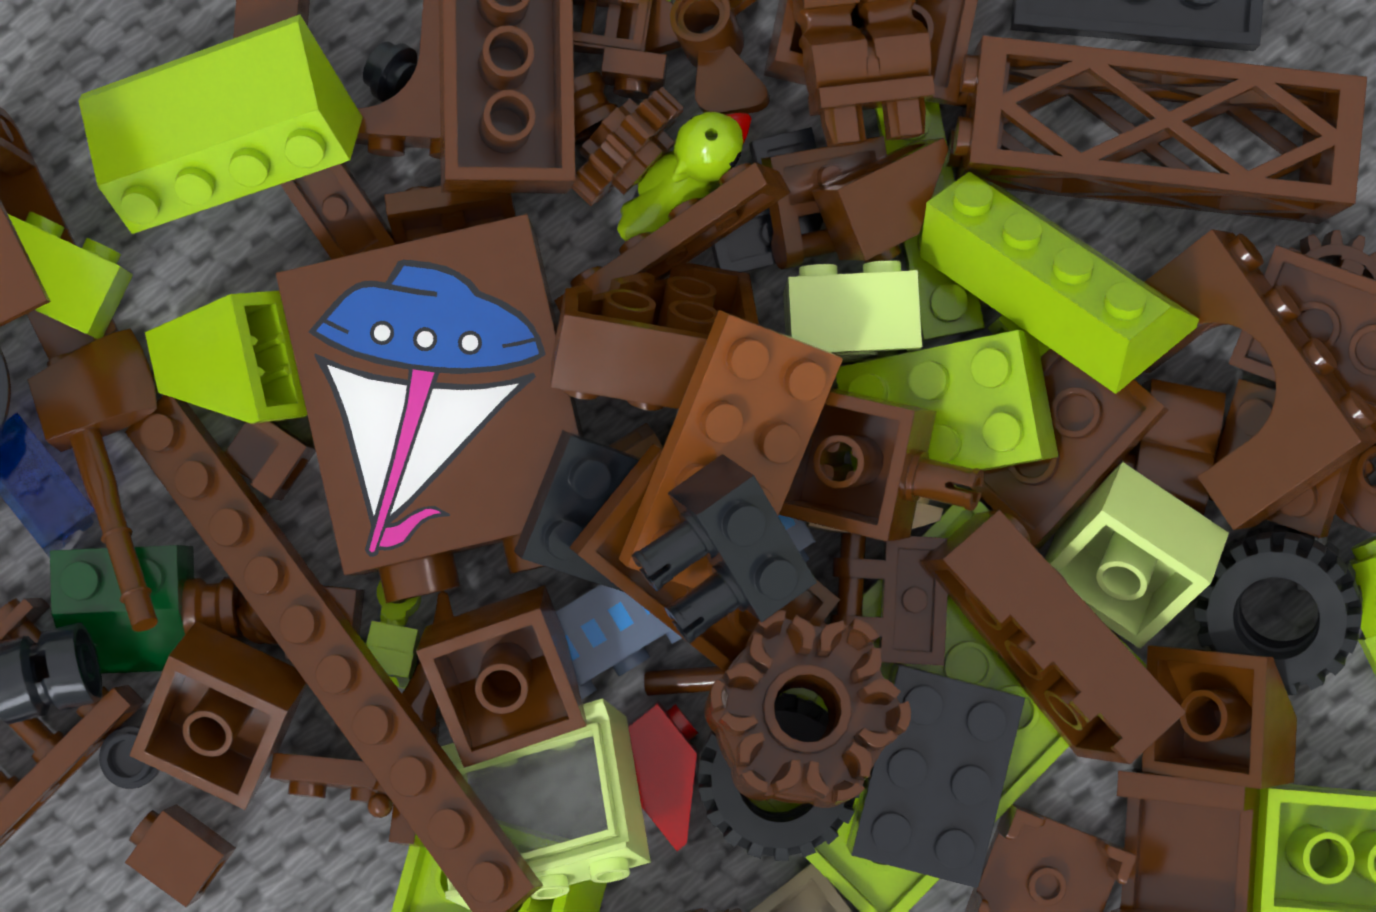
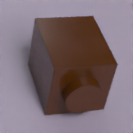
[125,804,236,907]

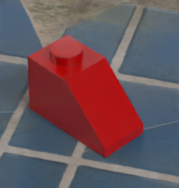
[628,700,699,851]

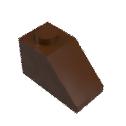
[812,138,948,263]

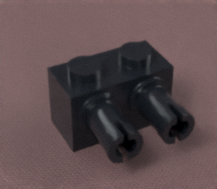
[631,454,817,644]

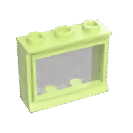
[441,698,651,912]

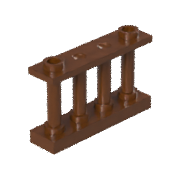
[0,598,145,848]

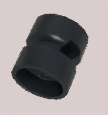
[0,623,102,725]

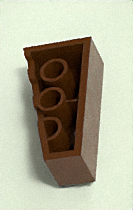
[922,510,1186,764]

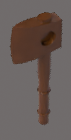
[27,328,158,632]

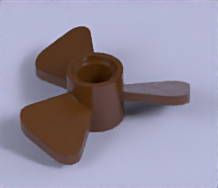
[616,0,770,115]

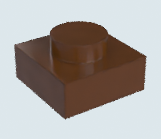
[601,46,667,99]

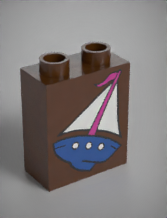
[276,214,584,603]

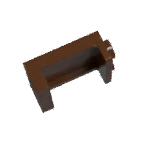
[1111,768,1260,912]

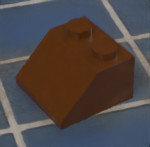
[416,585,587,768]
[1142,645,1297,789]

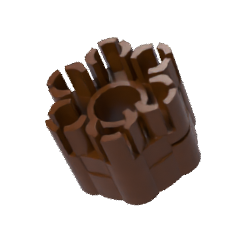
[704,610,911,808]

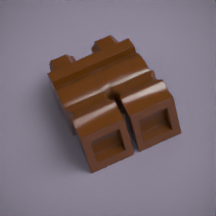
[792,0,935,148]

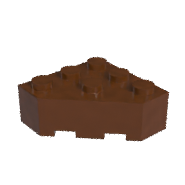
[550,263,759,411]

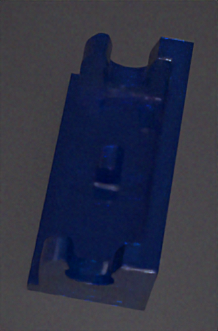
[0,413,95,558]

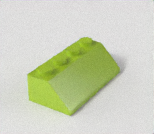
[79,15,363,234]
[919,172,1199,394]

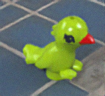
[617,112,752,241]

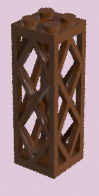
[946,35,1367,224]

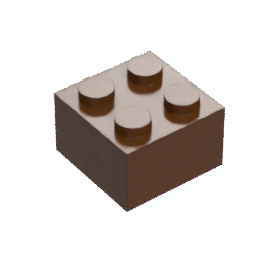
[129,621,307,810]

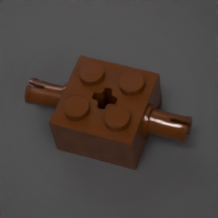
[779,388,984,542]

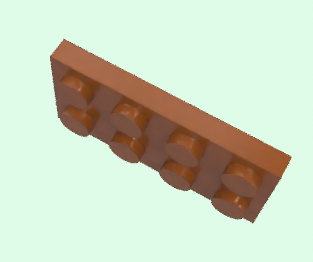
[619,310,843,588]

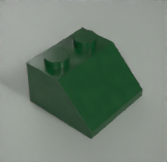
[50,545,194,674]

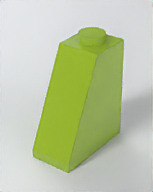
[145,291,308,424]

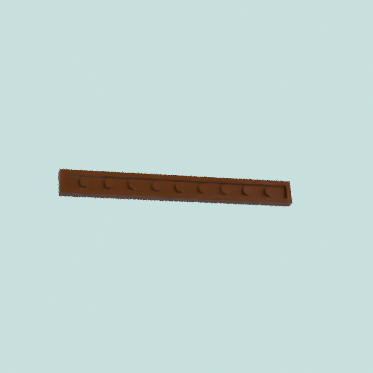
[125,395,543,912]

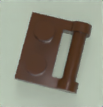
[761,136,887,270]

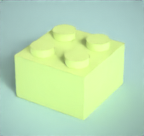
[783,261,922,363]
[1045,462,1229,649]

